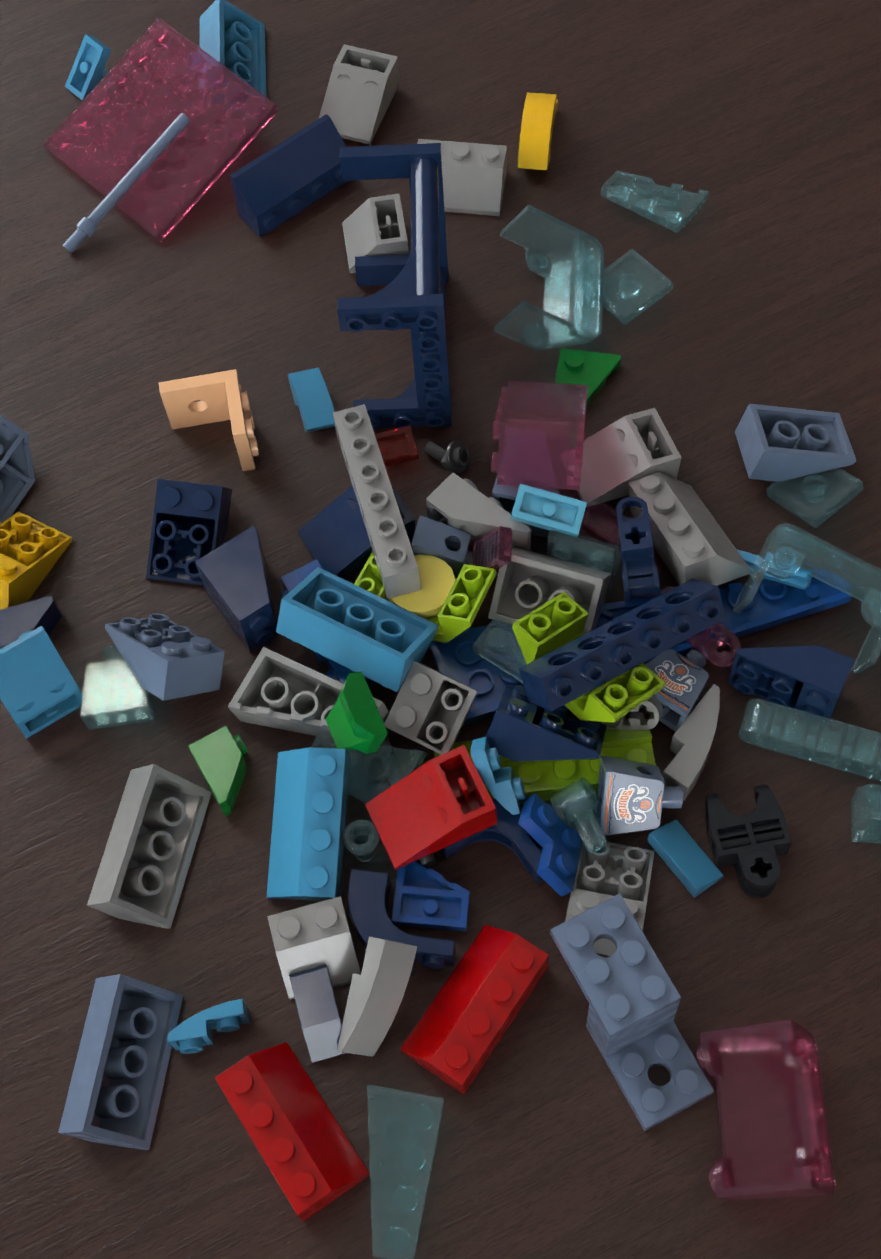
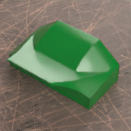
[325,671,388,754]

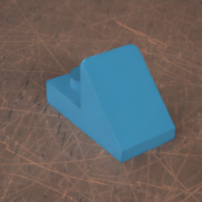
[65,34,116,101]

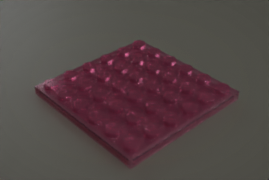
[43,17,279,242]

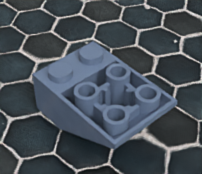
[105,613,225,701]

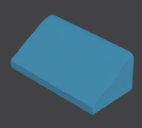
[648,819,724,898]

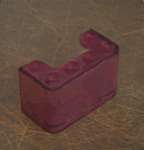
[491,380,588,490]

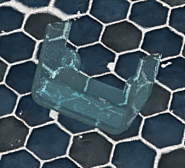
[494,205,604,350]
[732,523,881,674]

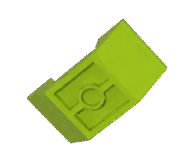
[354,551,497,643]
[512,592,666,723]

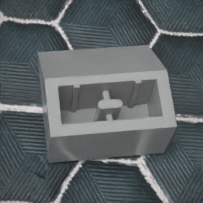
[342,194,409,273]
[384,661,478,755]

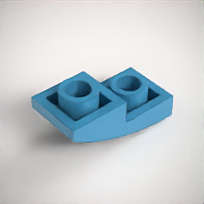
[287,368,335,433]
[470,737,526,815]
[168,999,250,1054]

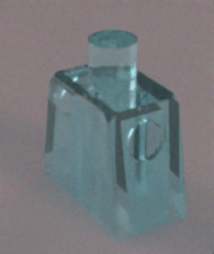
[80,645,154,730]

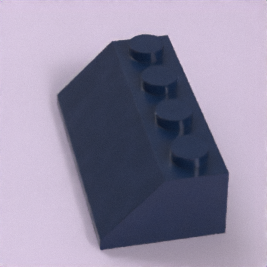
[230,114,348,237]

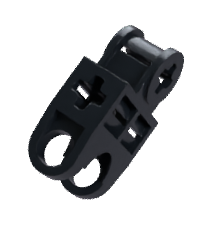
[705,784,792,898]

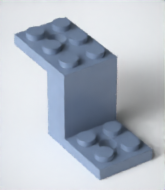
[550,893,714,1131]

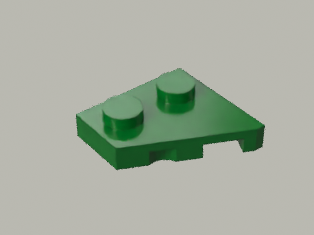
[551,348,621,411]

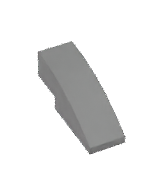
[663,684,720,801]
[337,936,417,1057]

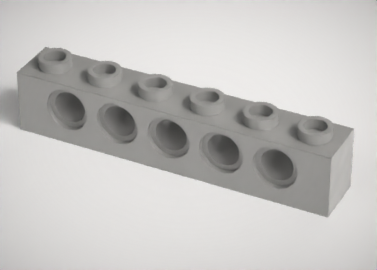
[332,404,421,599]

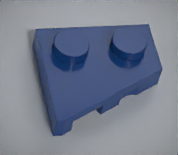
[391,861,470,932]

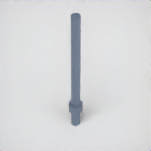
[62,113,190,254]

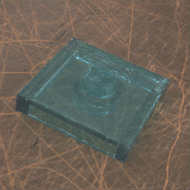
[585,249,673,325]
[766,468,863,528]

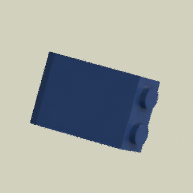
[195,526,278,652]

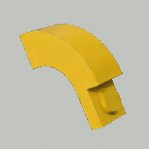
[517,92,558,170]

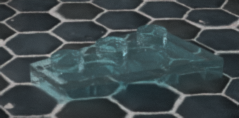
[600,170,710,233]
[311,735,427,803]

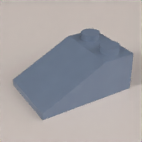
[735,404,856,482]

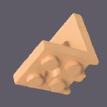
[159,369,259,471]

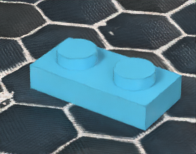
[510,483,587,538]

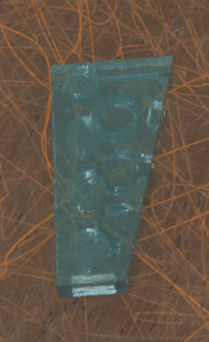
[367,1084,445,1259]

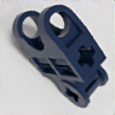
[616,496,661,603]

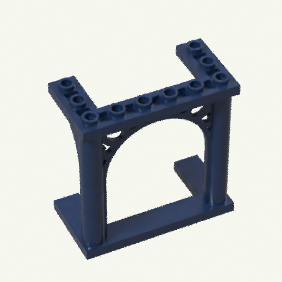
[337,143,452,430]

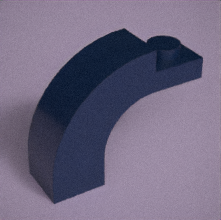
[441,799,543,884]
[348,869,456,976]

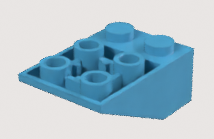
[0,626,87,739]

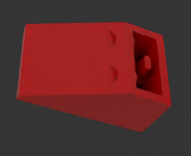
[365,745,497,870]

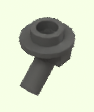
[423,441,470,473]

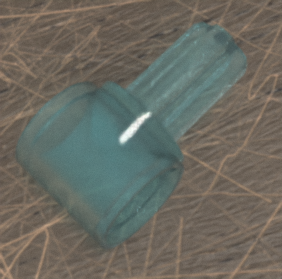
[551,777,607,852]

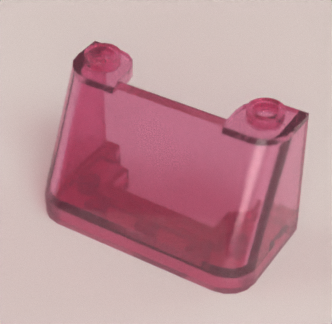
[697,1019,835,1200]

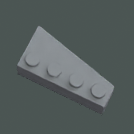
[228,647,389,739]

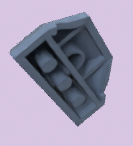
[0,415,35,524]

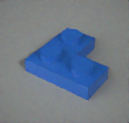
[518,793,583,897]

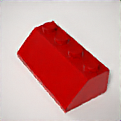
[400,924,549,1095]
[215,1042,370,1222]

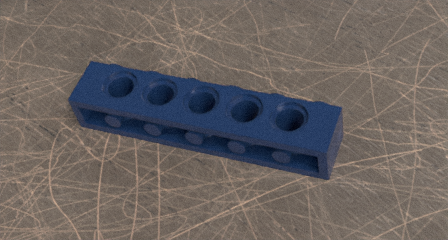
[519,579,726,711]

